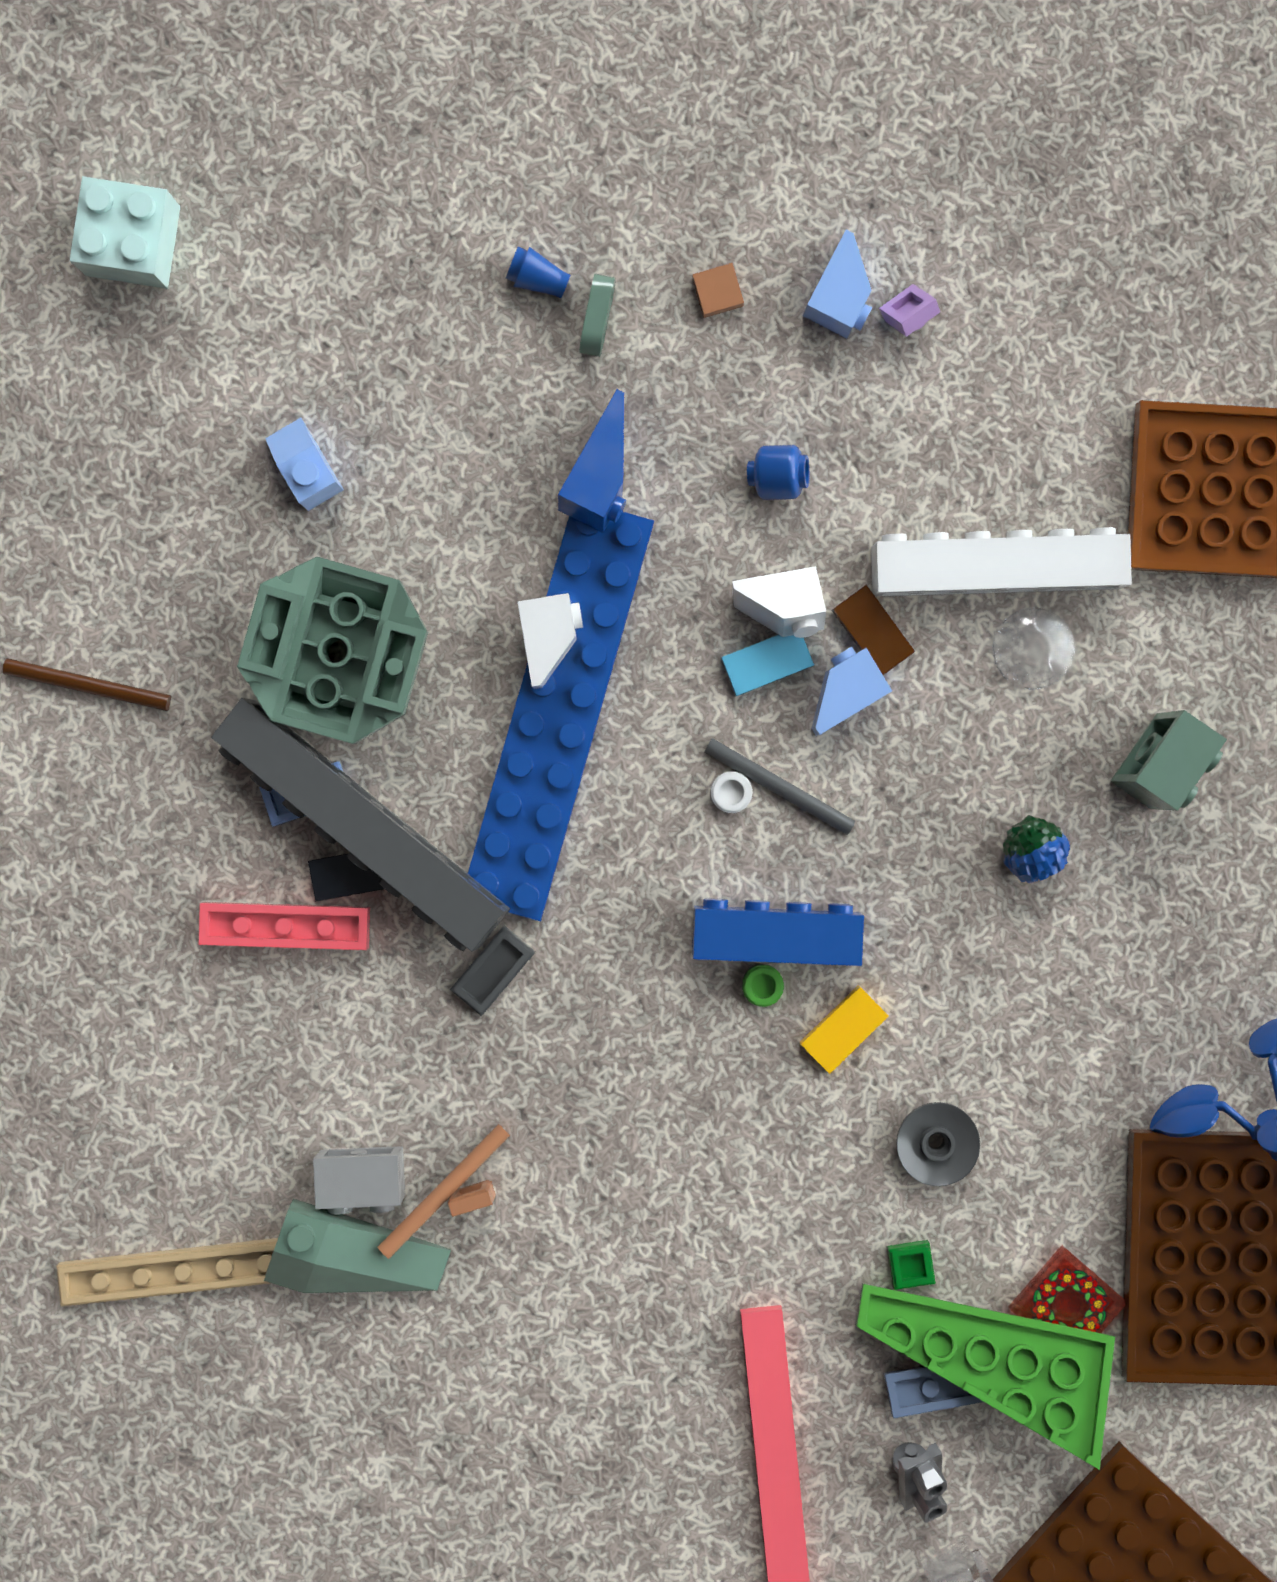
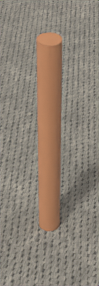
[377,1124,510,1259]

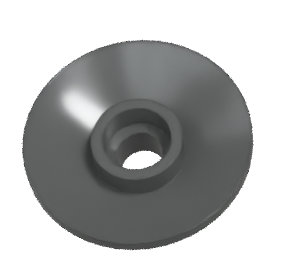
[896,1102,980,1186]

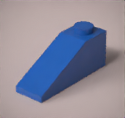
[558,389,627,533]

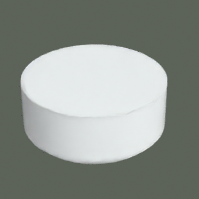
[710,772,753,813]

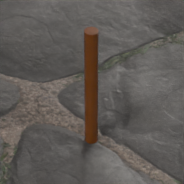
[3,658,172,711]

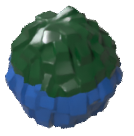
[1003,815,1070,883]

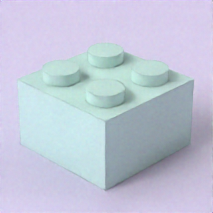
[70,176,180,289]

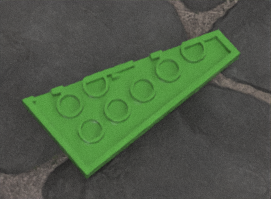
[856,1283,1115,1470]

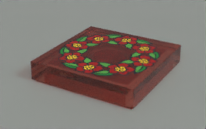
[1008,1245,1126,1333]

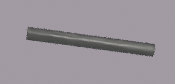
[704,738,855,835]

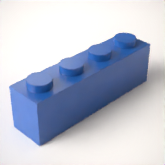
[692,898,864,966]

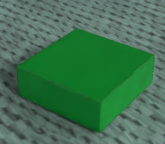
[887,1240,936,1290]

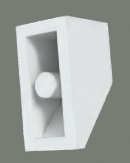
[732,566,826,638]
[518,593,583,689]

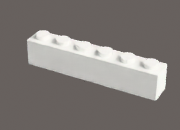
[871,527,1132,597]

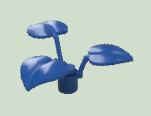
[1150,1018,1277,1161]

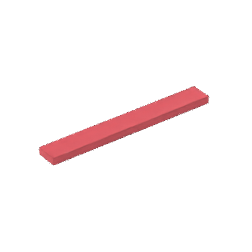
[740,1305,810,1582]

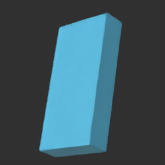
[721,635,814,696]

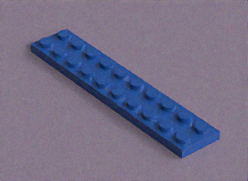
[468,512,654,922]

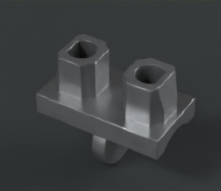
[893,1442,947,1523]

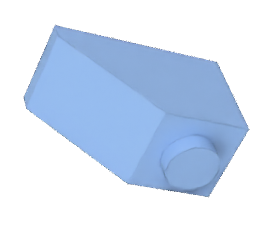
[803,229,872,339]
[265,418,344,511]
[811,647,892,736]

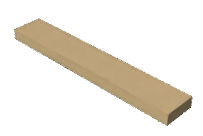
[56,1238,278,1307]

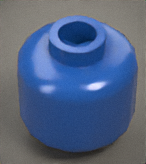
[747,445,810,500]

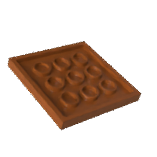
[1128,400,1277,578]

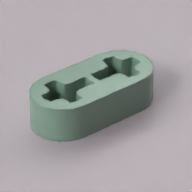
[579,274,616,357]

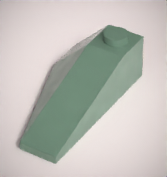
[264,1199,451,1293]

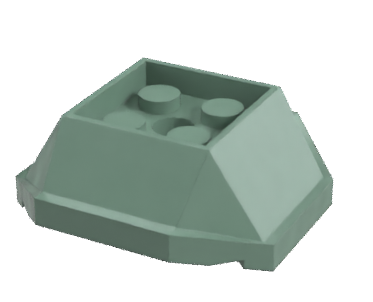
[237,557,429,744]

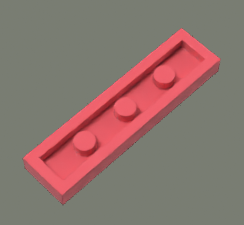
[199,902,370,950]

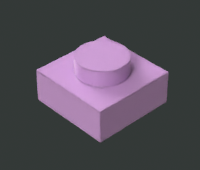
[879,284,940,337]

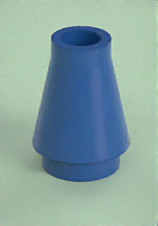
[505,246,571,299]

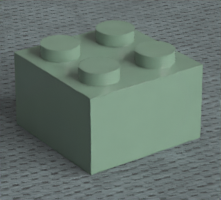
[1111,710,1227,811]

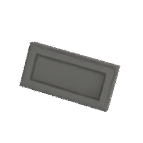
[450,925,536,1016]

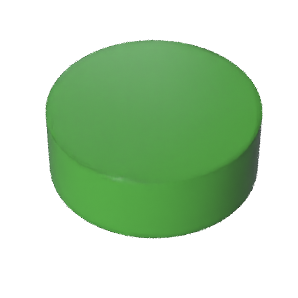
[742,964,784,1007]

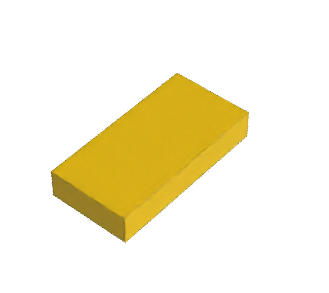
[799,985,889,1074]

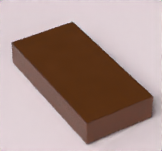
[831,584,915,675]

